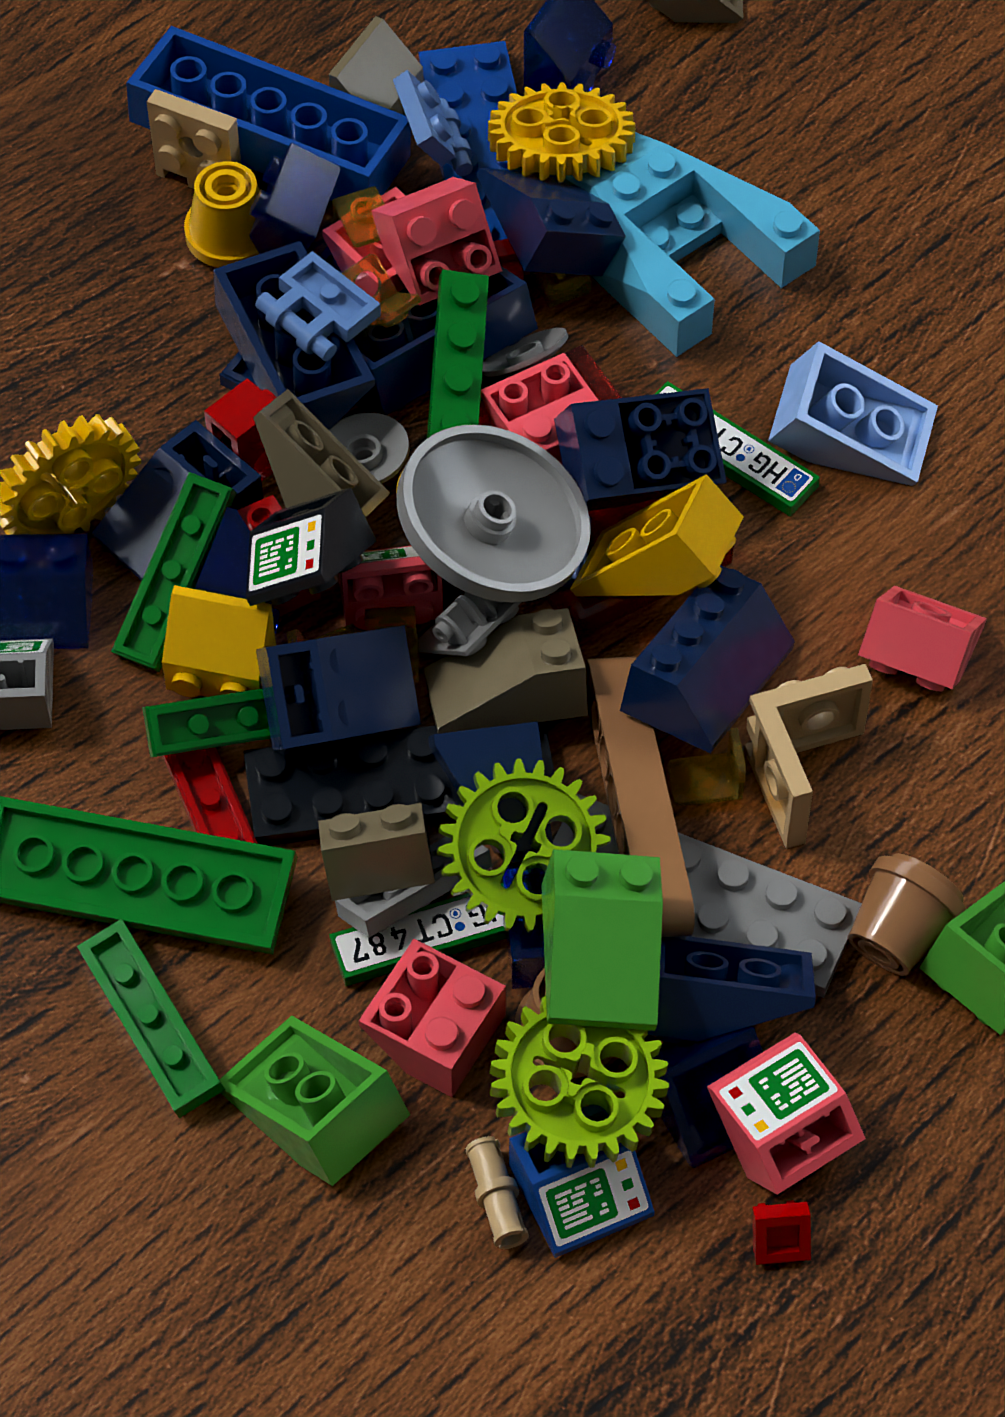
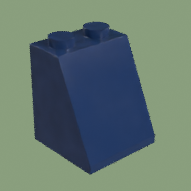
[428,722,553,862]

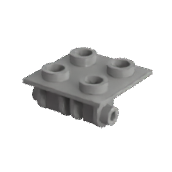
[409,592,521,656]

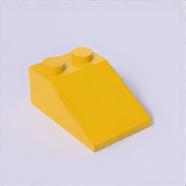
[570,474,744,597]

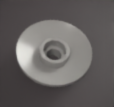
[482,328,569,377]
[329,413,410,484]

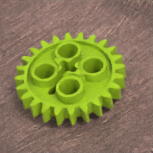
[437,759,611,933]
[489,996,669,1168]

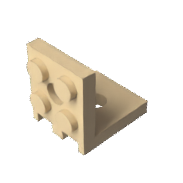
[146,89,257,189]
[744,664,873,849]

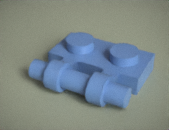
[393,70,473,176]
[255,251,381,361]

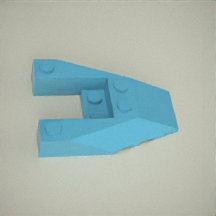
[565,132,820,357]

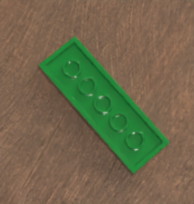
[0,796,298,955]

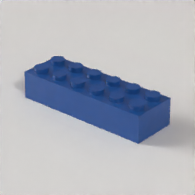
[126,26,411,210]

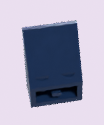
[554,388,727,511]
[92,420,264,581]
[256,625,421,750]

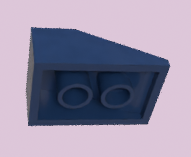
[476,168,626,276]
[647,936,816,1043]

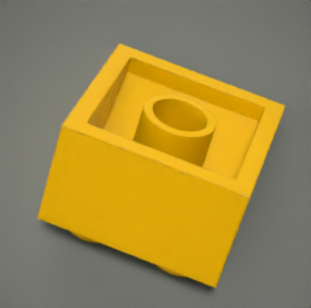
[162,585,276,697]

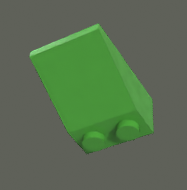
[541,849,663,1031]
[919,881,1005,1036]
[219,1016,410,1186]

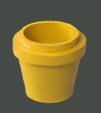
[184,161,276,268]

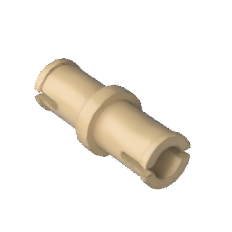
[465,1136,529,1249]

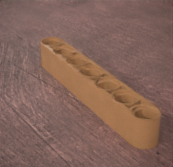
[584,656,695,938]

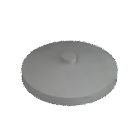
[396,425,590,603]

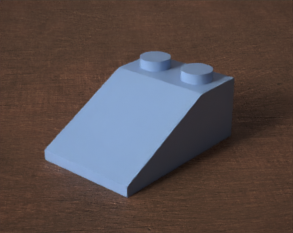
[768,341,938,486]

